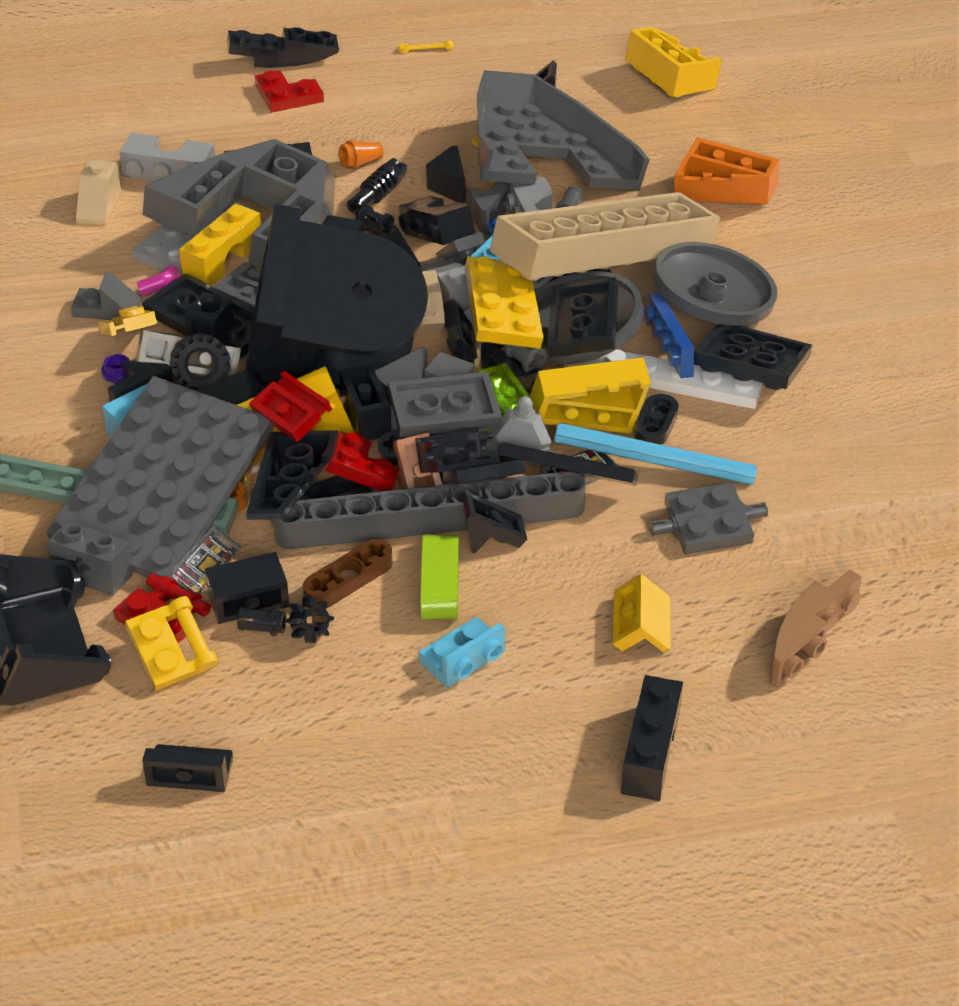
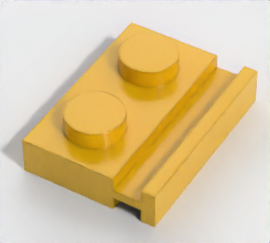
[98,306,157,336]

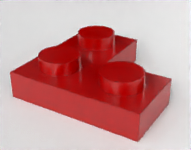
[254,70,324,113]
[325,431,400,492]

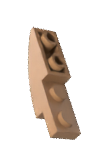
[771,570,862,688]

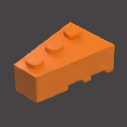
[674,137,780,204]

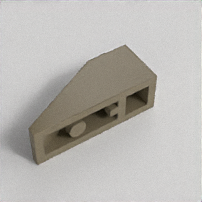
[136,328,241,377]

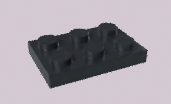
[547,277,618,358]

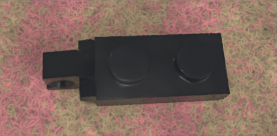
[443,299,478,364]

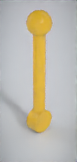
[398,40,454,53]

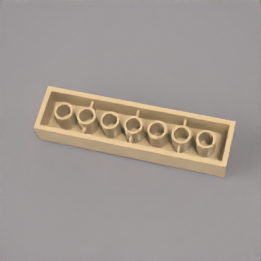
[490,192,721,281]

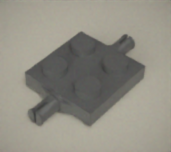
[649,482,768,555]

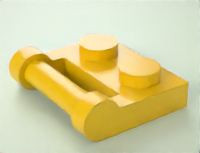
[125,596,219,691]

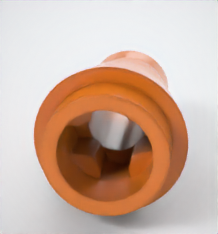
[338,140,383,169]

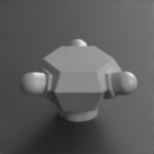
[486,396,552,466]

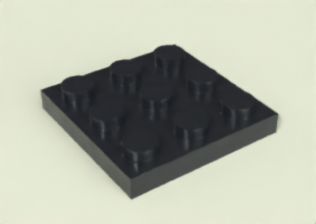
[694,324,812,390]

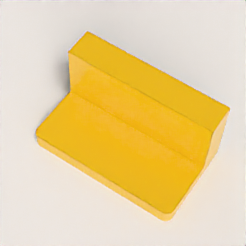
[613,574,671,653]

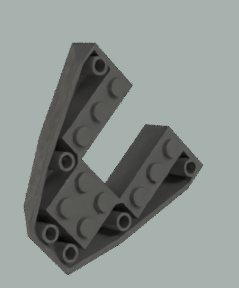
[142,139,335,269]

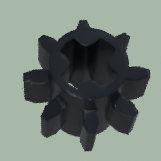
[284,597,334,643]

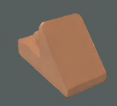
[393,432,442,489]

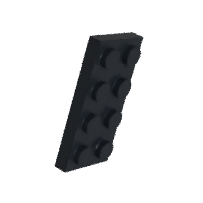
[142,273,254,360]

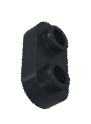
[634,394,679,445]

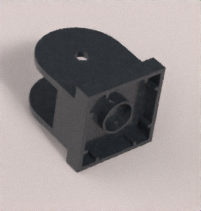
[245,204,428,390]

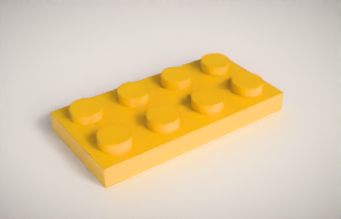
[465,256,543,349]

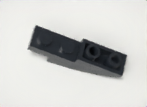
[227,27,339,68]

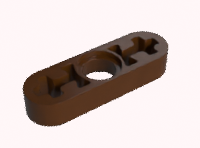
[303,539,393,608]

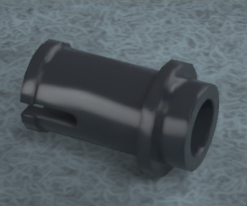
[237,606,287,636]

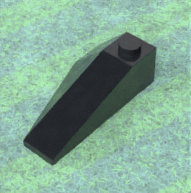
[246,430,339,520]

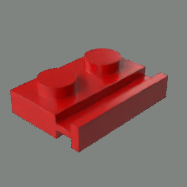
[249,371,333,442]

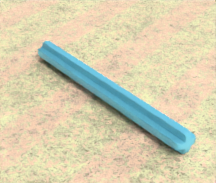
[555,423,757,485]

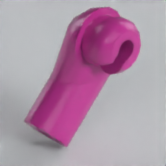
[137,266,182,296]

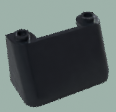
[0,554,111,706]

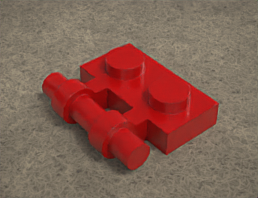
[113,573,211,643]

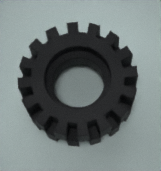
[170,333,231,391]

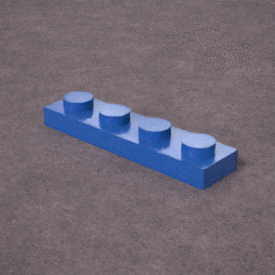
[644,292,694,378]

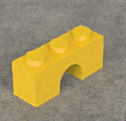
[179,203,261,286]

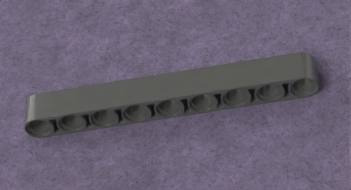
[273,472,586,549]

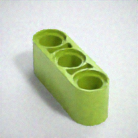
[421,535,459,620]

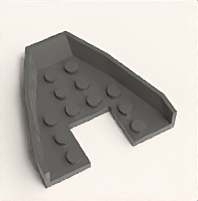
[477,70,650,191]

